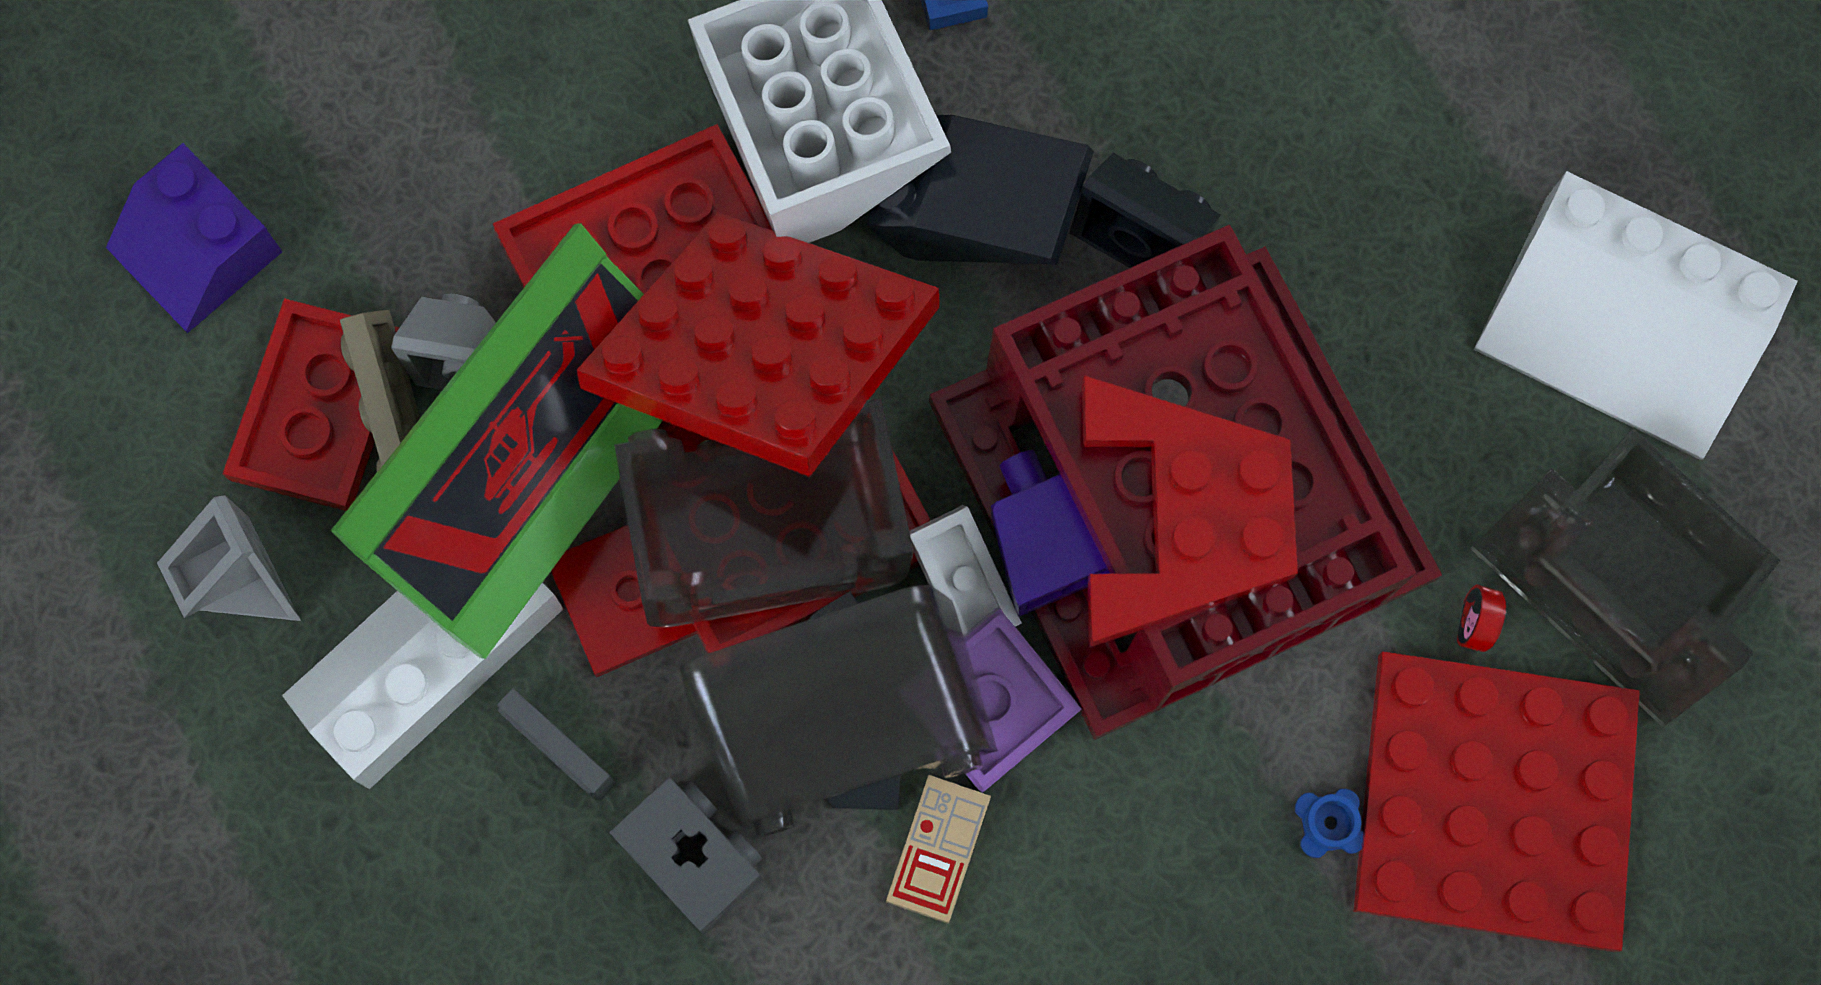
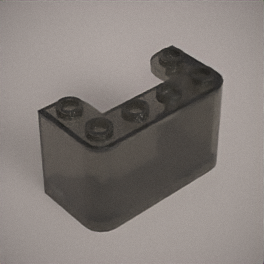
[614,398,913,627]

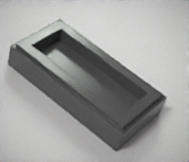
[497,688,616,801]

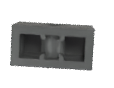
[609,777,763,936]

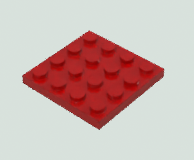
[577,212,940,477]
[1353,651,1640,952]

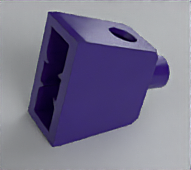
[991,450,1110,617]

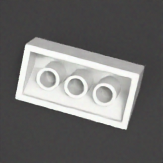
[282,582,563,789]

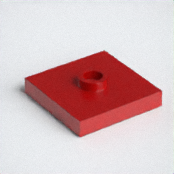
[551,520,697,678]

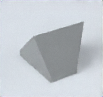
[157,495,301,621]

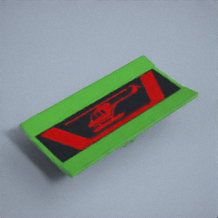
[331,223,663,659]

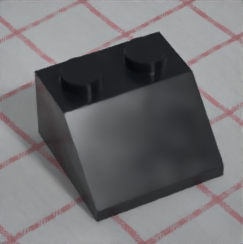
[1069,153,1221,268]

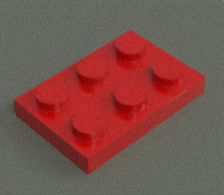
[223,298,399,511]

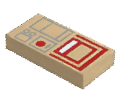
[886,775,991,924]

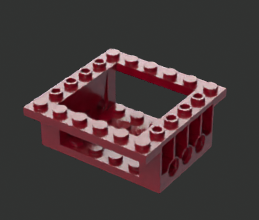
[929,224,1442,741]

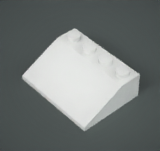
[688,0,951,243]
[1474,171,1797,460]

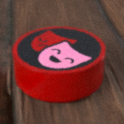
[1457,584,1506,652]

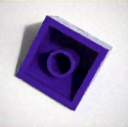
[106,143,283,333]

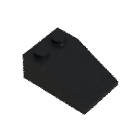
[866,115,1094,265]

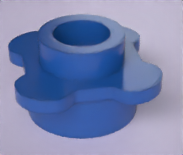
[1295,788,1364,858]

